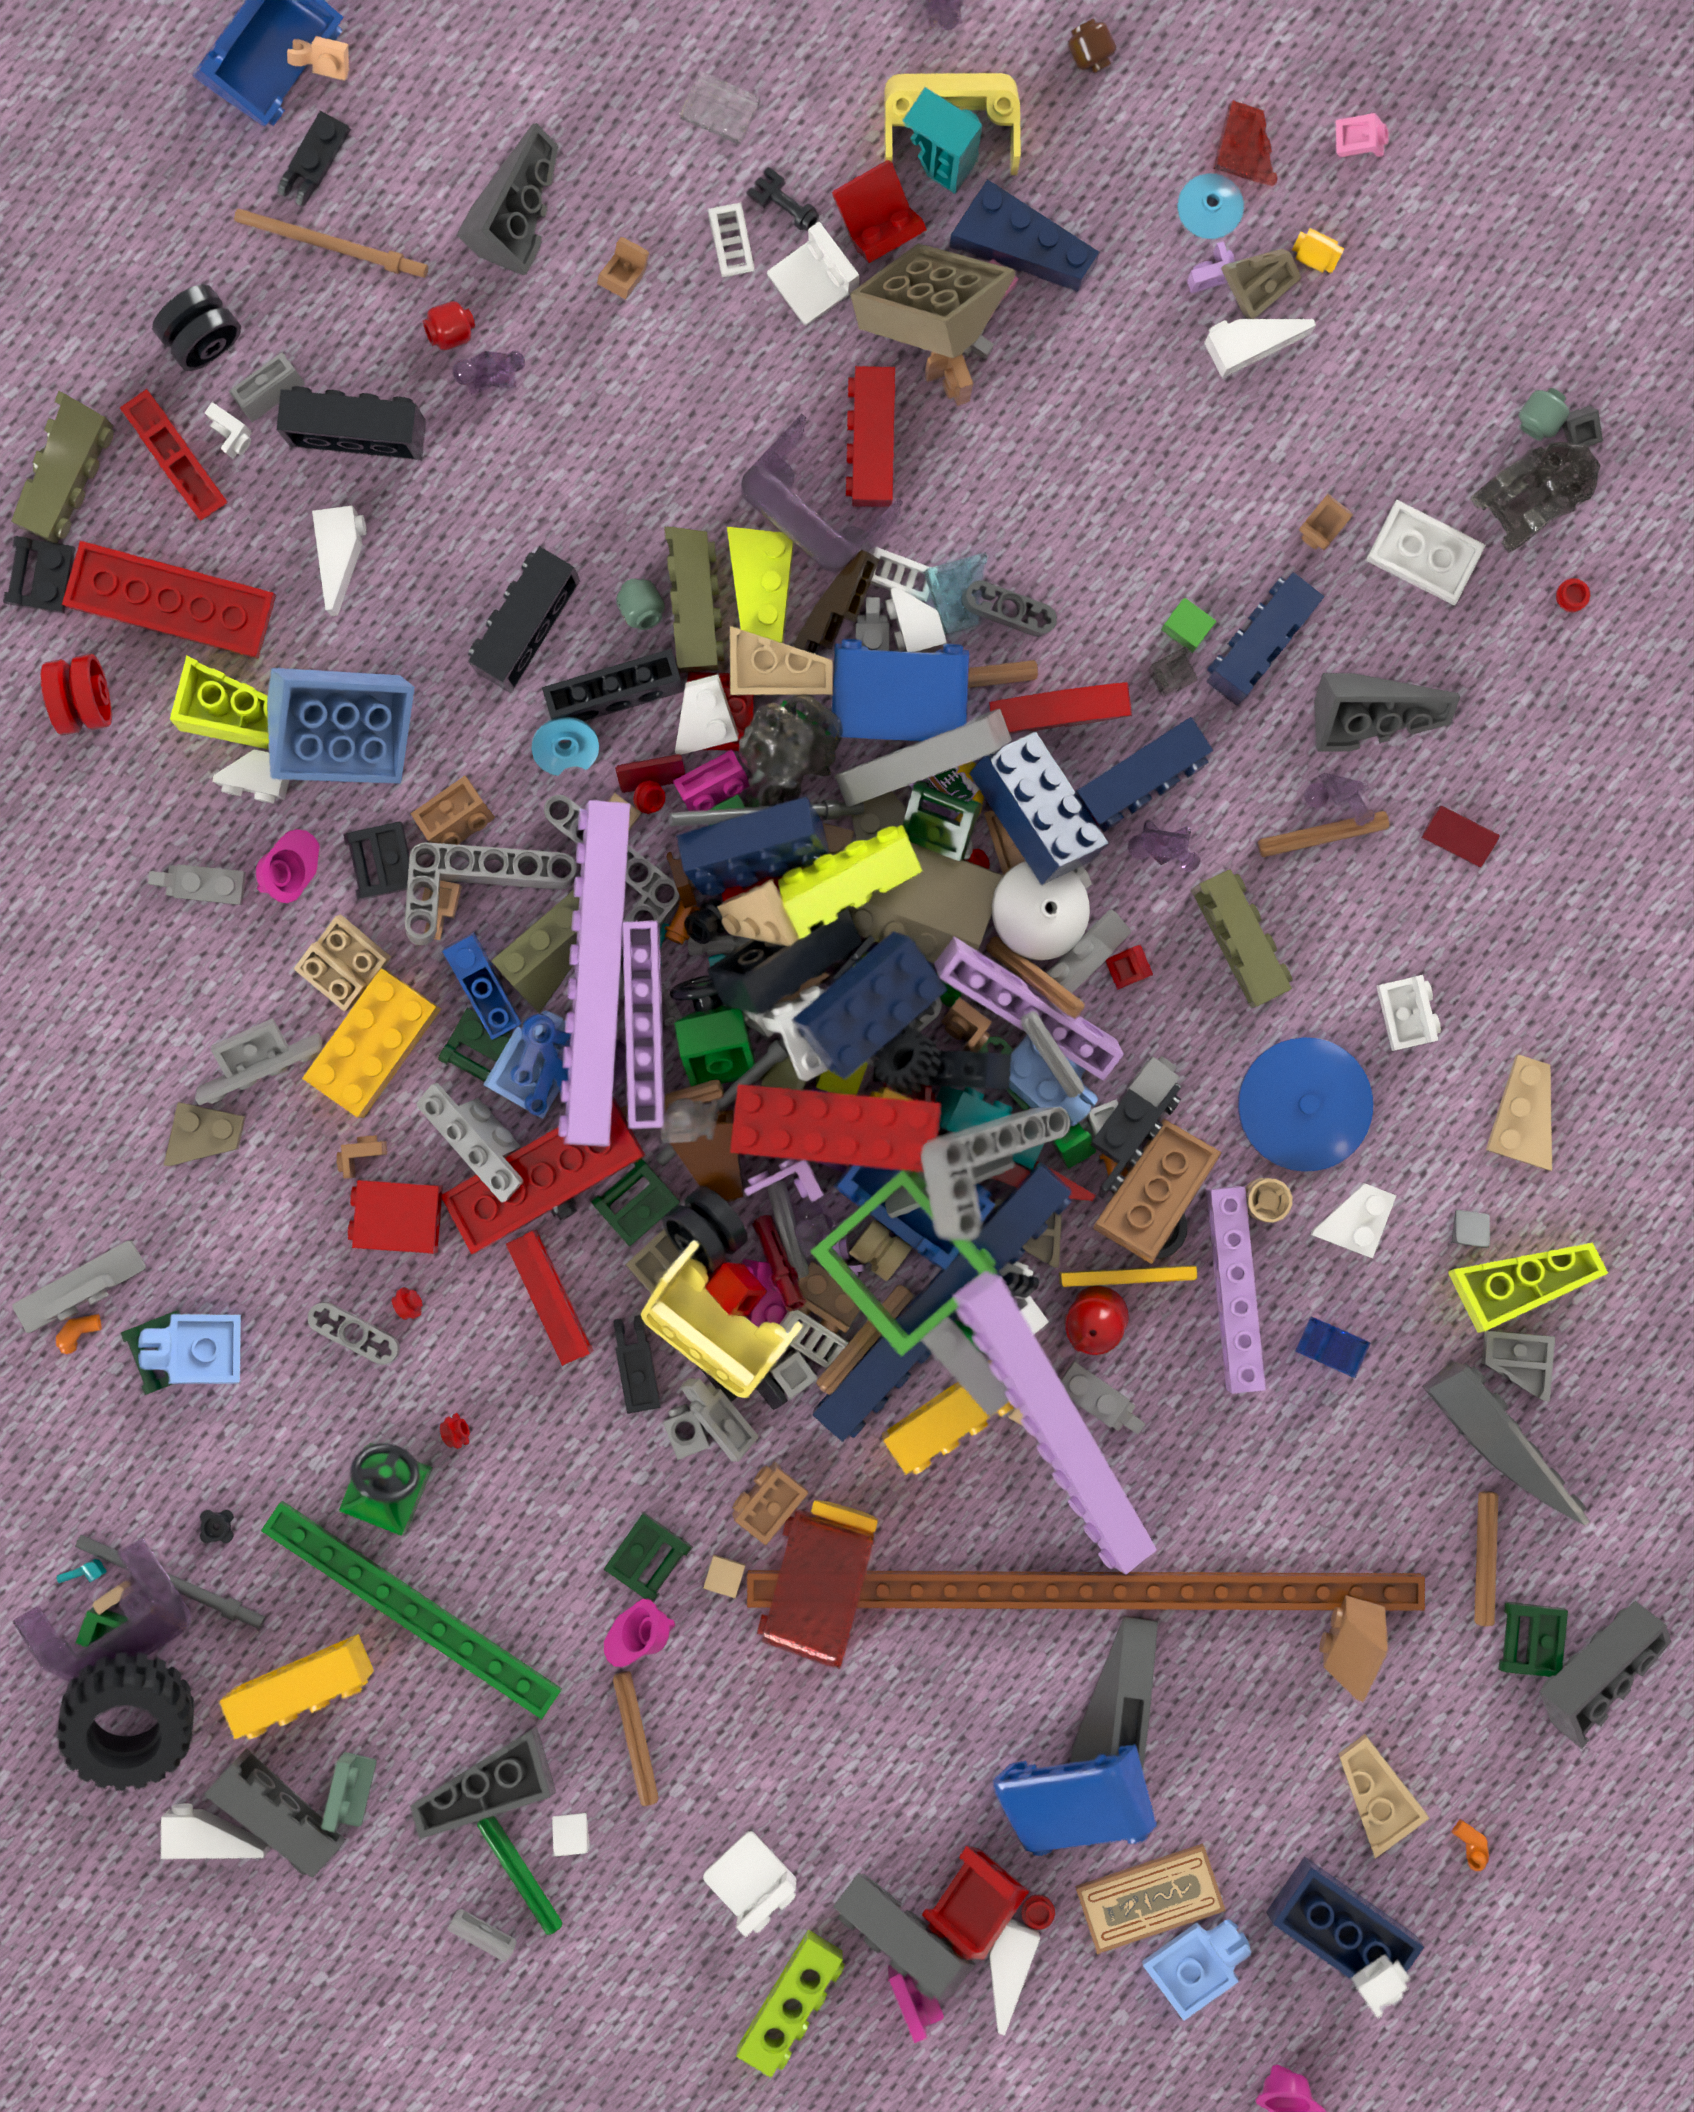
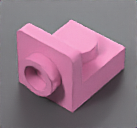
[1336,113,1389,157]

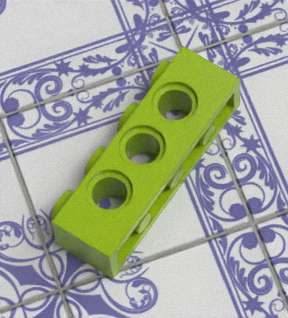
[736,1929,845,2078]

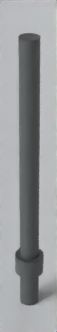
[668,799,864,827]
[655,1039,789,1166]
[75,1535,266,1629]

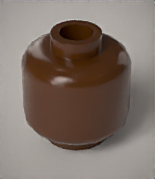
[1068,18,1117,74]

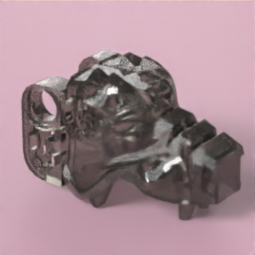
[1470,442,1601,553]
[739,695,843,808]

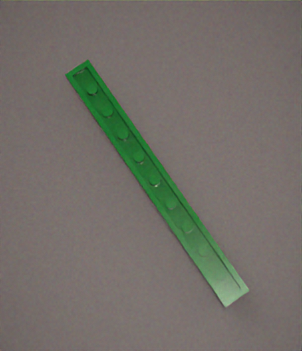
[261,1501,562,1720]

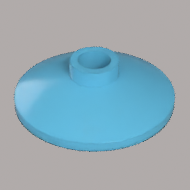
[1178,173,1244,239]
[531,717,599,776]

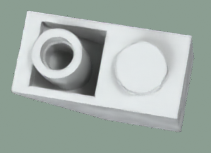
[885,587,947,653]
[212,749,289,804]

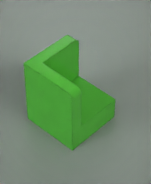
[1161,598,1216,653]

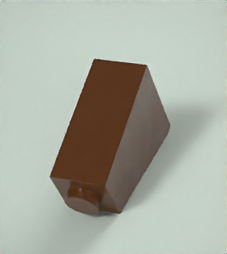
[665,1110,743,1203]

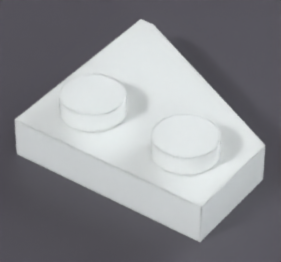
[675,674,739,755]
[1311,1183,1396,1258]

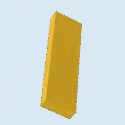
[1059,1265,1197,1287]

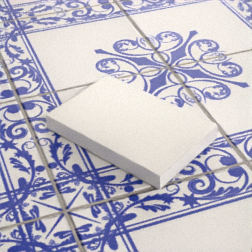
[1366,500,1486,605]

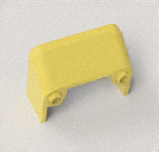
[884,73,1021,175]
[641,1241,803,1398]

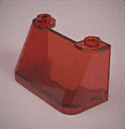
[757,1509,874,1669]

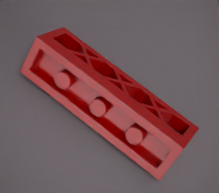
[506,1229,594,1366]

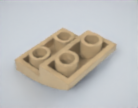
[294,914,391,1012]

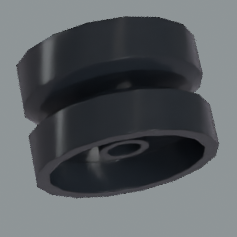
[152,284,242,371]
[662,1186,748,1274]

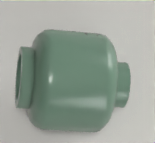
[1518,388,1570,441]
[616,578,665,630]

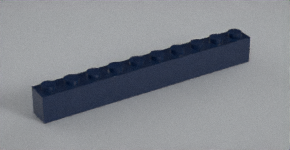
[812,1161,1072,1442]

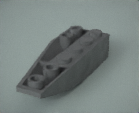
[1422,1361,1590,1525]
[1070,1616,1158,1770]

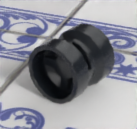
[684,899,725,944]

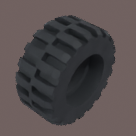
[56,1652,194,1791]

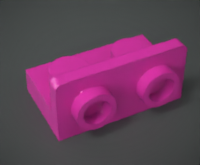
[888,1965,944,2043]

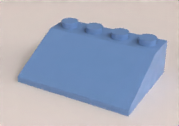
[267,668,415,784]

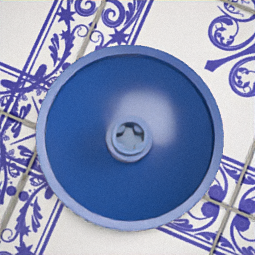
[1238,1037,1373,1172]

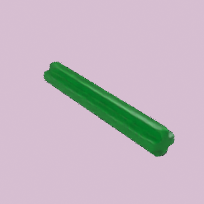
[477,1816,562,1935]

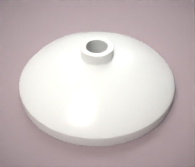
[992,861,1090,960]

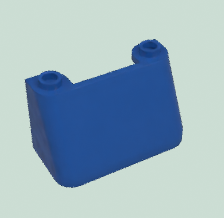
[192,0,344,127]
[830,639,970,741]
[833,1165,995,1270]
[992,1745,1157,1856]

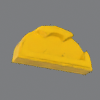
[811,1500,878,1533]

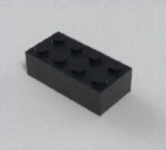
[276,386,426,460]
[468,546,581,693]
[707,908,862,1015]

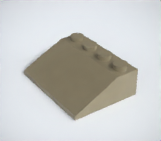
[850,243,1016,358]
[848,828,1004,963]

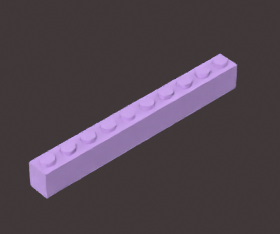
[559,800,630,1147]
[953,1271,1157,1574]

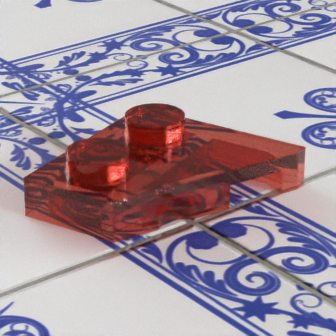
[1213,100,1278,186]

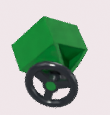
[670,975,756,1087]
[339,1443,433,1536]

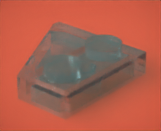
[924,552,987,635]

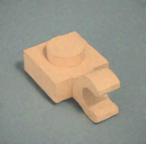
[287,36,349,81]
[422,881,462,940]

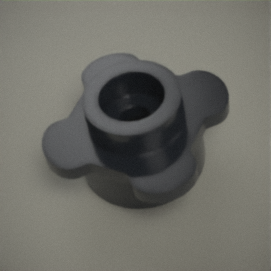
[200,1509,234,1544]

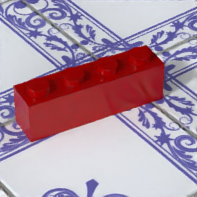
[846,366,895,507]

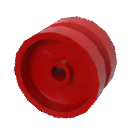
[40,653,112,736]

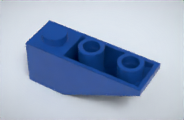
[442,932,522,1040]

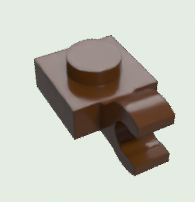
[666,852,698,908]

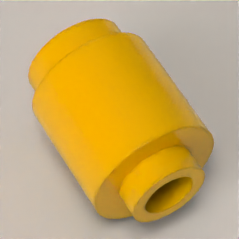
[1292,228,1344,273]

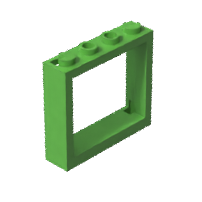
[811,1170,997,1356]

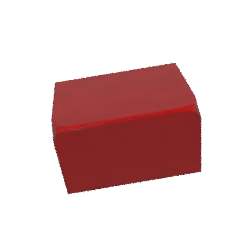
[1105,944,1153,990]

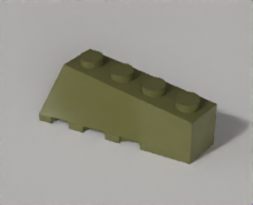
[11,391,114,543]
[664,526,725,674]
[1191,869,1293,1009]
[491,890,579,1014]

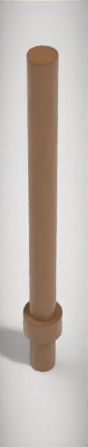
[234,208,429,278]

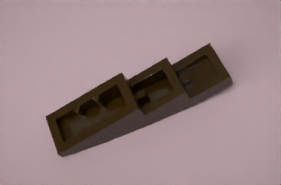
[793,550,879,655]

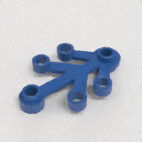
[510,1014,571,1115]

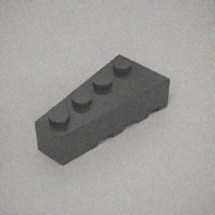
[1539,1601,1671,1749]
[410,1726,556,1840]
[204,1748,346,1879]
[833,1873,976,2000]

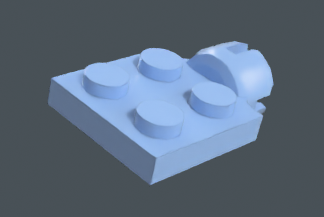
[483,1011,569,1119]
[1009,1035,1098,1126]
[138,1314,241,1384]
[1142,1919,1252,2021]

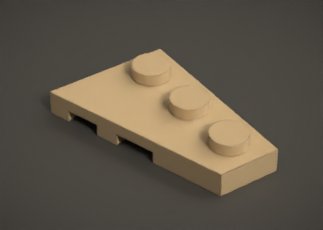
[730,626,832,695]
[717,881,799,946]
[1486,1054,1552,1171]
[1338,1734,1430,1859]

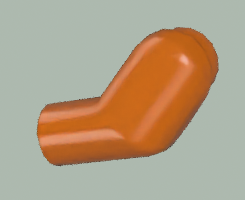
[55,1314,102,1354]
[1452,1819,1489,1871]

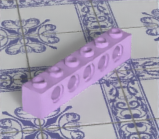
[623,921,665,1128]
[934,937,1124,1081]
[1206,1186,1266,1394]

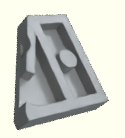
[1482,1330,1555,1402]

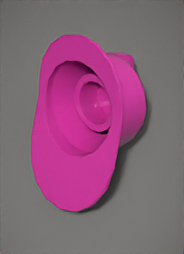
[256,829,320,903]
[604,1599,675,1667]
[1255,2064,1326,2112]

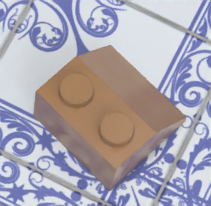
[1319,1595,1388,1702]

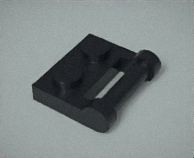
[3,536,76,614]
[343,821,410,901]

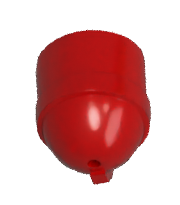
[1064,1285,1129,1355]

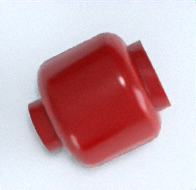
[423,301,475,351]

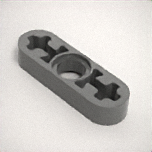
[962,581,1057,637]

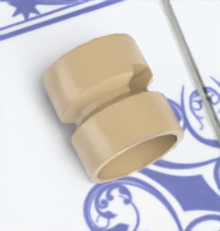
[1245,1178,1292,1222]
[849,1218,912,1282]

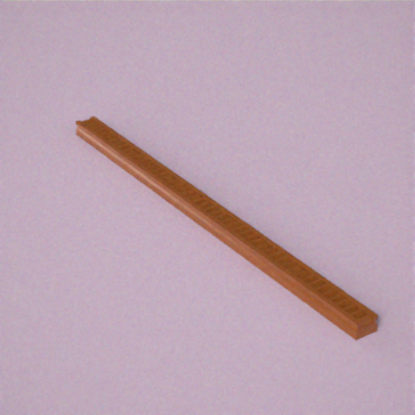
[747,1570,1425,1611]

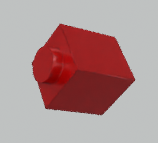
[705,1262,767,1316]

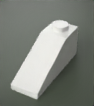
[1204,319,1316,378]
[312,505,366,616]
[161,1803,270,1859]
[989,1919,1040,2035]

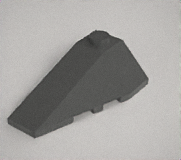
[457,123,558,275]
[1314,673,1460,752]

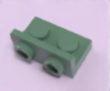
[321,1752,377,1832]

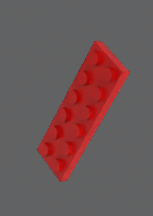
[62,541,276,659]
[730,1084,941,1172]
[440,1096,646,1255]

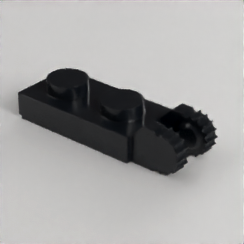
[277,110,351,207]
[613,1315,661,1414]

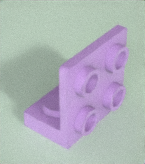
[745,1159,825,1202]

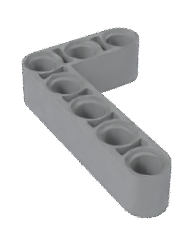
[835,709,1012,807]
[544,795,681,963]
[405,842,577,945]
[921,1107,1070,1240]

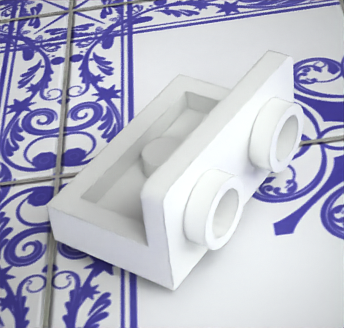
[1376,975,1441,1051]

